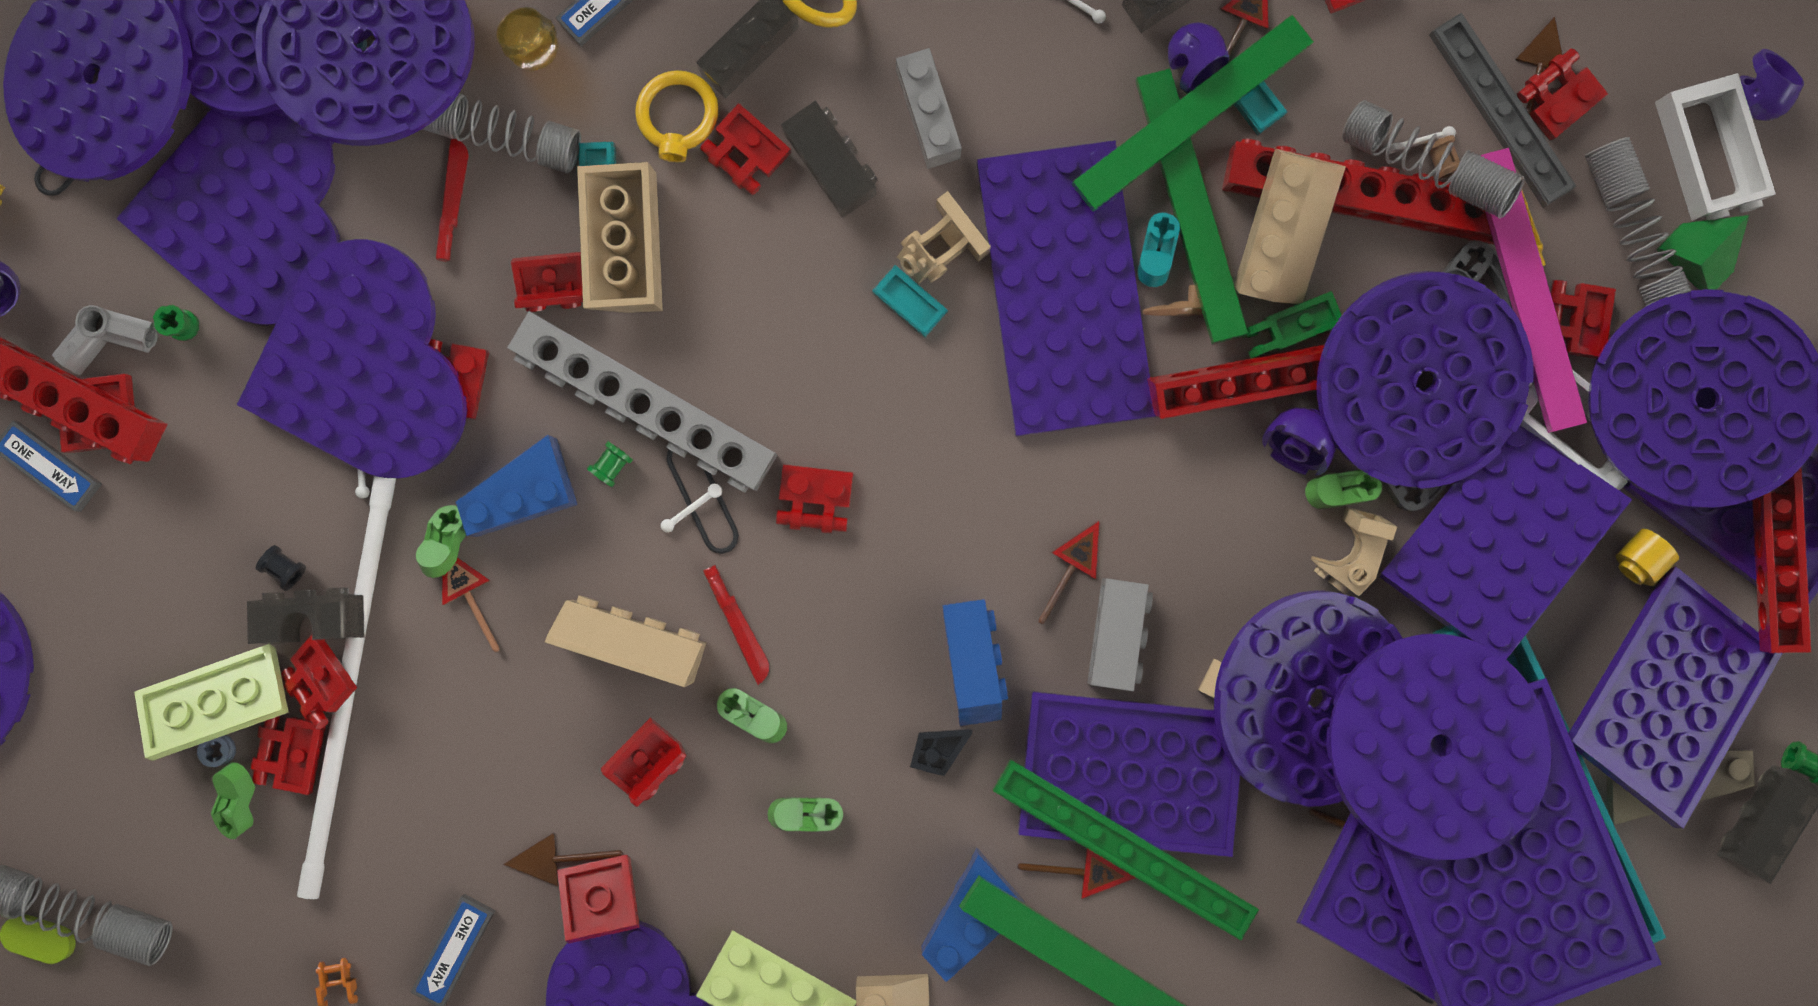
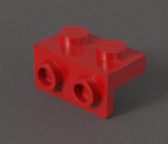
[511,252,583,312]
[600,717,687,807]

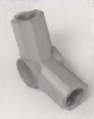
[52,305,159,375]

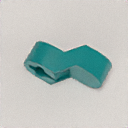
[1137,213,1180,287]

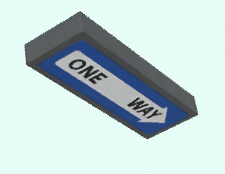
[556,0,633,47]
[0,421,102,512]
[411,894,496,1006]

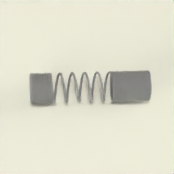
[422,94,581,173]
[1342,100,1525,219]
[1585,137,1691,307]
[0,865,173,966]

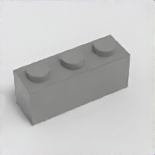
[896,48,962,169]
[1087,578,1153,691]

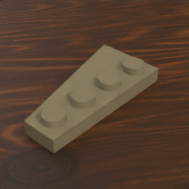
[1606,749,1755,825]

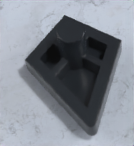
[910,729,973,776]

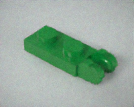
[1242,291,1342,358]

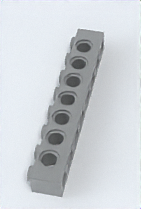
[507,311,778,493]

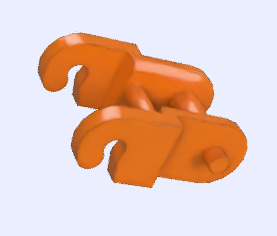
[315,958,358,1006]

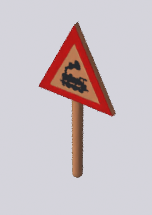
[442,557,500,652]

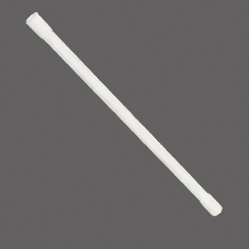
[297,476,396,899]

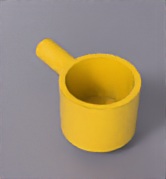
[1616,528,1679,586]

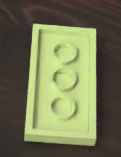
[134,644,289,761]
[696,930,856,1006]

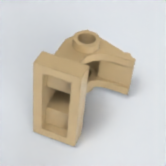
[897,191,991,284]
[1311,507,1397,596]

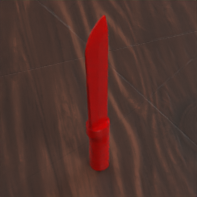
[436,138,469,262]
[703,565,769,685]

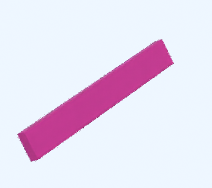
[1481,148,1587,433]

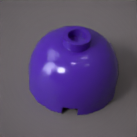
[1262,408,1336,475]

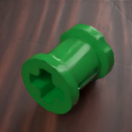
[153,305,199,341]
[587,441,634,488]
[1781,741,1818,785]

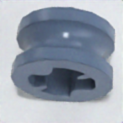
[197,735,236,767]

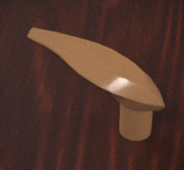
[1142,285,1203,316]

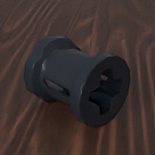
[255,545,306,591]

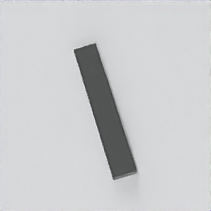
[1429,12,1577,208]

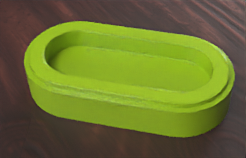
[0,915,76,964]

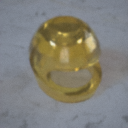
[496,7,559,71]

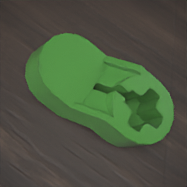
[1305,470,1382,509]
[416,505,466,578]
[717,688,787,743]
[211,762,255,839]
[767,797,843,832]

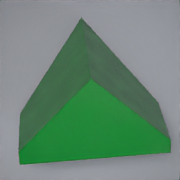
[1656,215,1749,290]

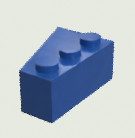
[456,435,578,537]
[942,599,1008,726]
[921,848,1025,982]

